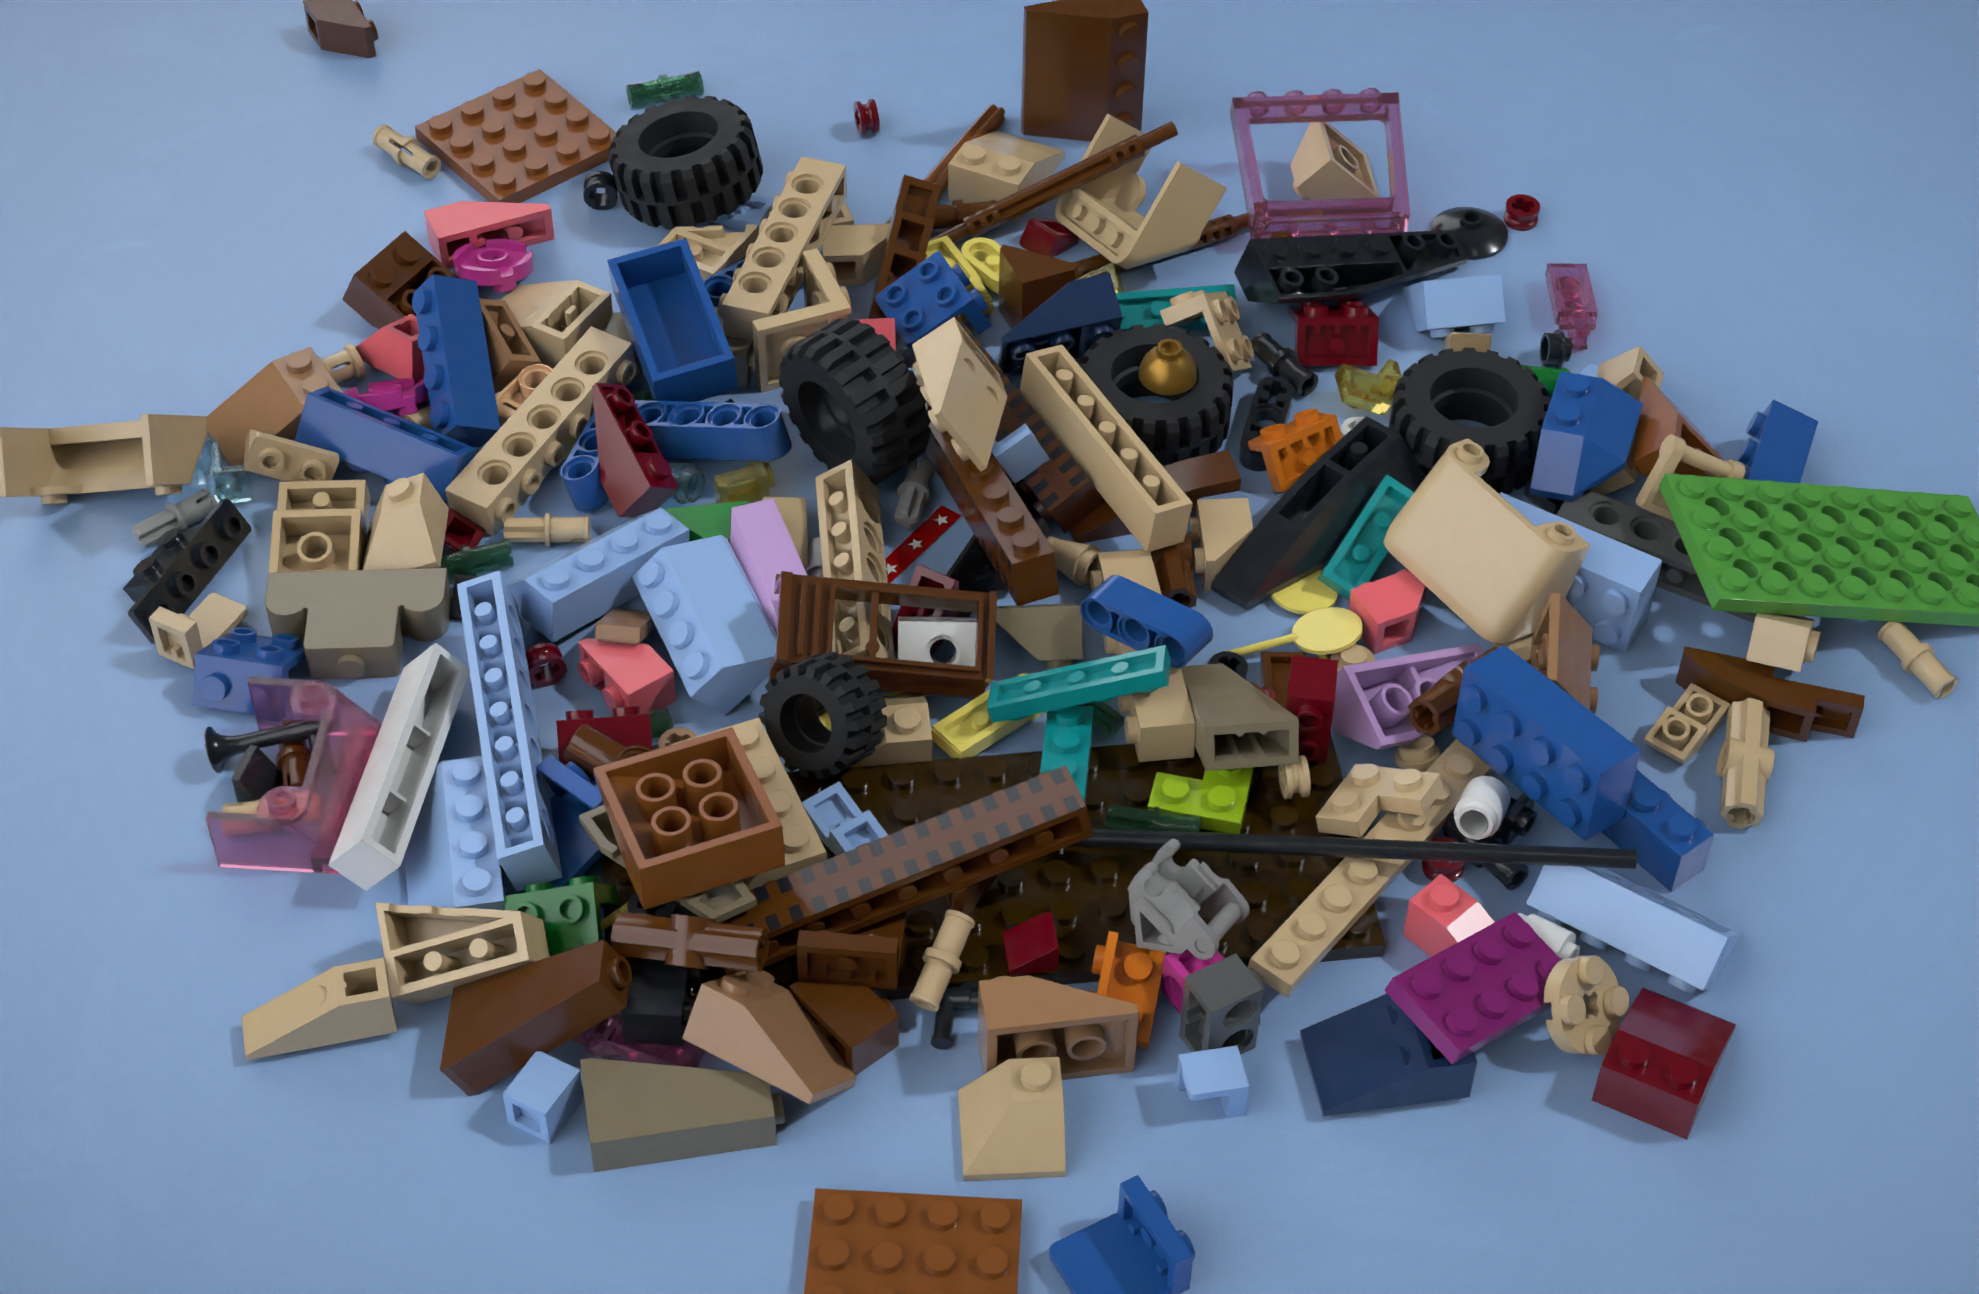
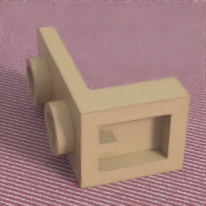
[149,593,247,670]

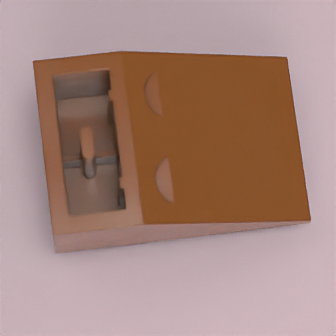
[1632,376,1725,478]

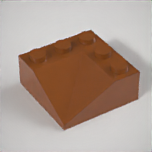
[593,727,785,910]

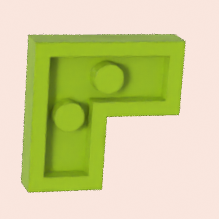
[1147,767,1255,834]

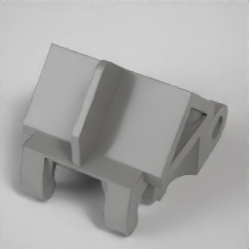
[1127,839,1249,960]

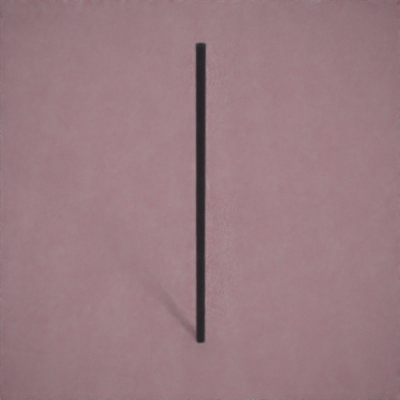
[1070,828,1637,869]

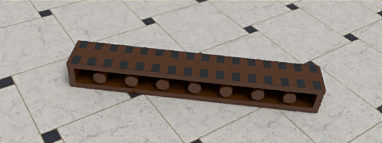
[910,316,1105,533]
[916,375,1059,607]
[720,765,1094,975]

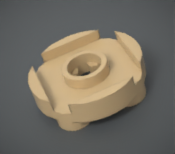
[1544,956,1629,1055]

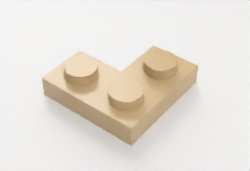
[1315,764,1443,837]

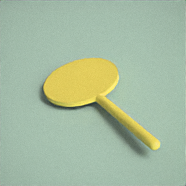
[1271,570,1338,659]
[1214,607,1363,656]

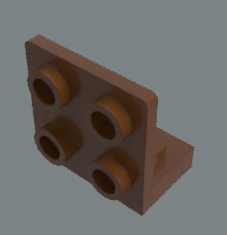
[797,911,907,990]

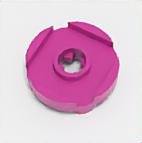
[452,239,534,292]
[343,378,429,416]

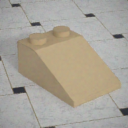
[948,131,1065,222]

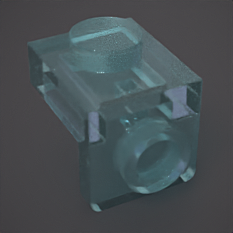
[195,439,253,503]

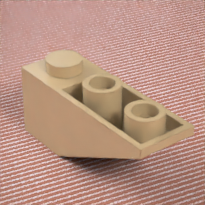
[241,957,397,1060]

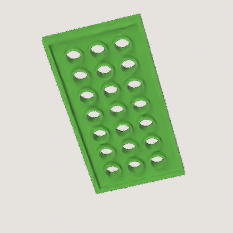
[1659,473,1979,627]

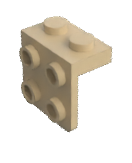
[1160,290,1254,373]

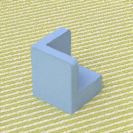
[991,423,1050,484]
[1176,1045,1250,1118]
[503,1051,584,1143]

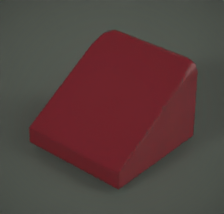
[1019,218,1079,258]
[442,507,486,563]
[1002,912,1059,976]

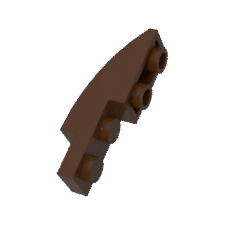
[1676,646,1865,742]

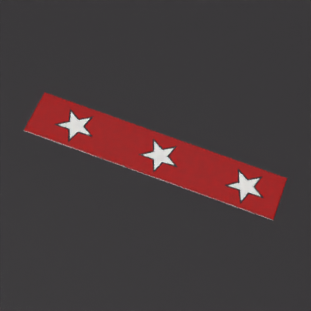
[885,505,961,583]

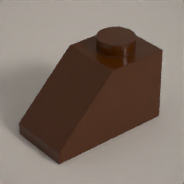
[789,981,900,1076]

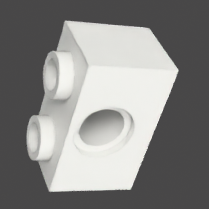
[898,616,977,666]

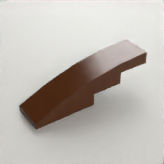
[868,174,942,319]
[1069,450,1241,543]

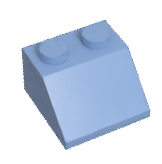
[1403,274,1506,338]

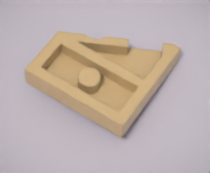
[657,224,759,280]

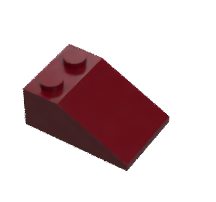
[1592,987,1736,1140]

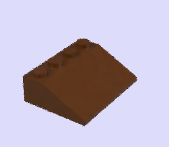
[1021,0,1149,142]

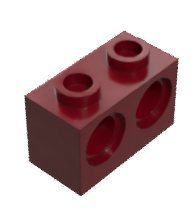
[1285,655,1338,763]

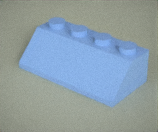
[507,507,689,643]
[632,535,777,715]
[405,756,506,910]
[1526,865,1743,994]

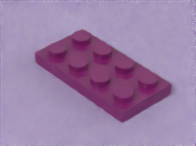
[1384,911,1562,1064]

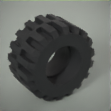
[759,652,887,779]

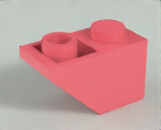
[355,314,425,384]
[1348,569,1428,654]
[577,638,677,715]

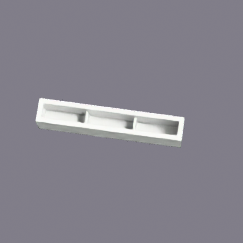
[328,643,470,891]

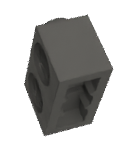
[1179,954,1264,1055]

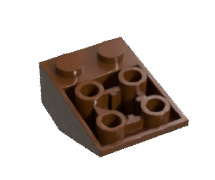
[342,231,482,329]

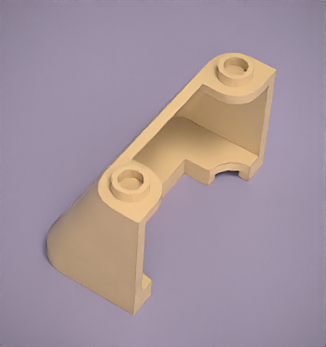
[1383,438,1591,644]

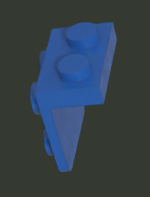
[876,250,992,348]
[193,627,306,719]
[536,754,604,888]
[1049,1175,1195,1294]

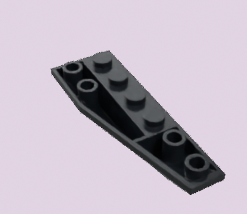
[1234,230,1469,304]
[1211,416,1426,610]

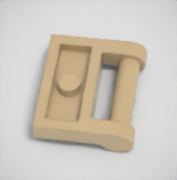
[1635,434,1745,521]

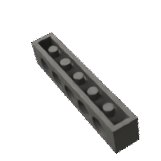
[1556,490,1806,623]

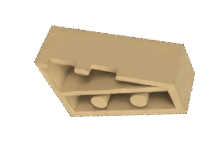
[375,902,550,1005]

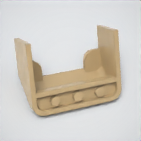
[1055,113,1227,269]
[0,414,208,505]

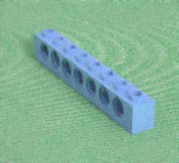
[457,570,563,892]

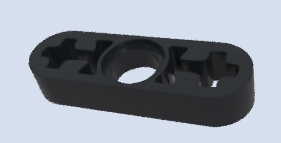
[1239,377,1294,472]

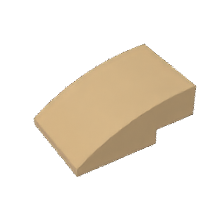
[268,480,371,575]

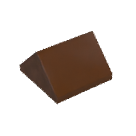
[998,244,1078,329]

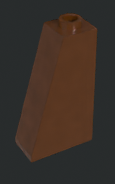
[440,939,632,1096]

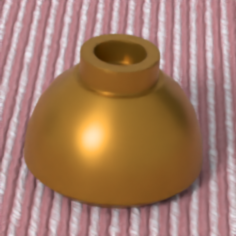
[1138,338,1197,395]

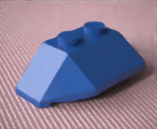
[1530,371,1643,502]

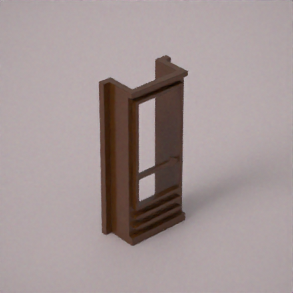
[769,571,997,699]

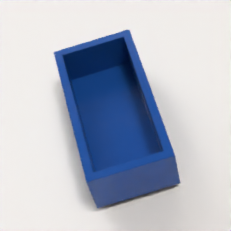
[607,238,739,402]
[1451,645,1641,841]

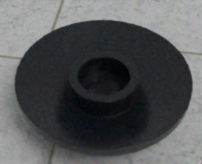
[1430,207,1508,260]

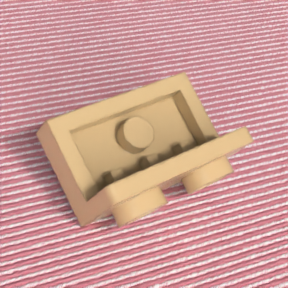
[244,429,339,482]

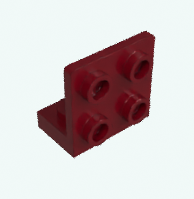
[1288,298,1379,366]

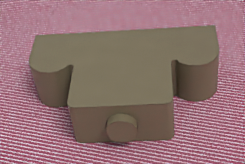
[265,568,452,679]

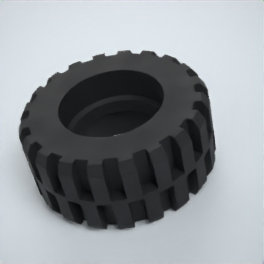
[608,96,763,229]
[778,318,931,485]
[1079,324,1234,466]
[1389,347,1551,495]

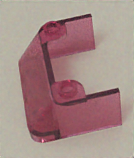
[206,677,382,874]

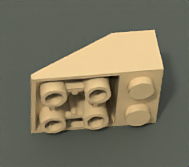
[501,280,613,369]
[912,317,1008,472]

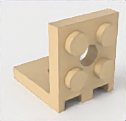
[752,248,851,393]

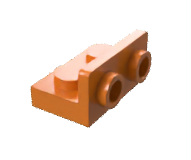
[1248,408,1342,493]
[1088,931,1166,1049]

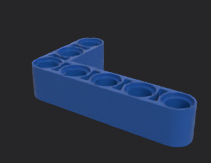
[560,400,792,512]

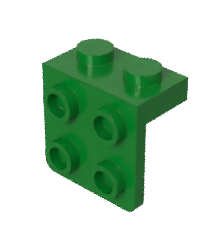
[504,876,618,957]

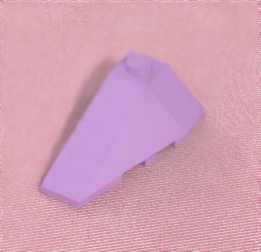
[730,498,807,634]
[1332,643,1484,750]

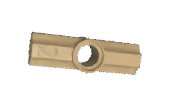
[1716,698,1775,829]

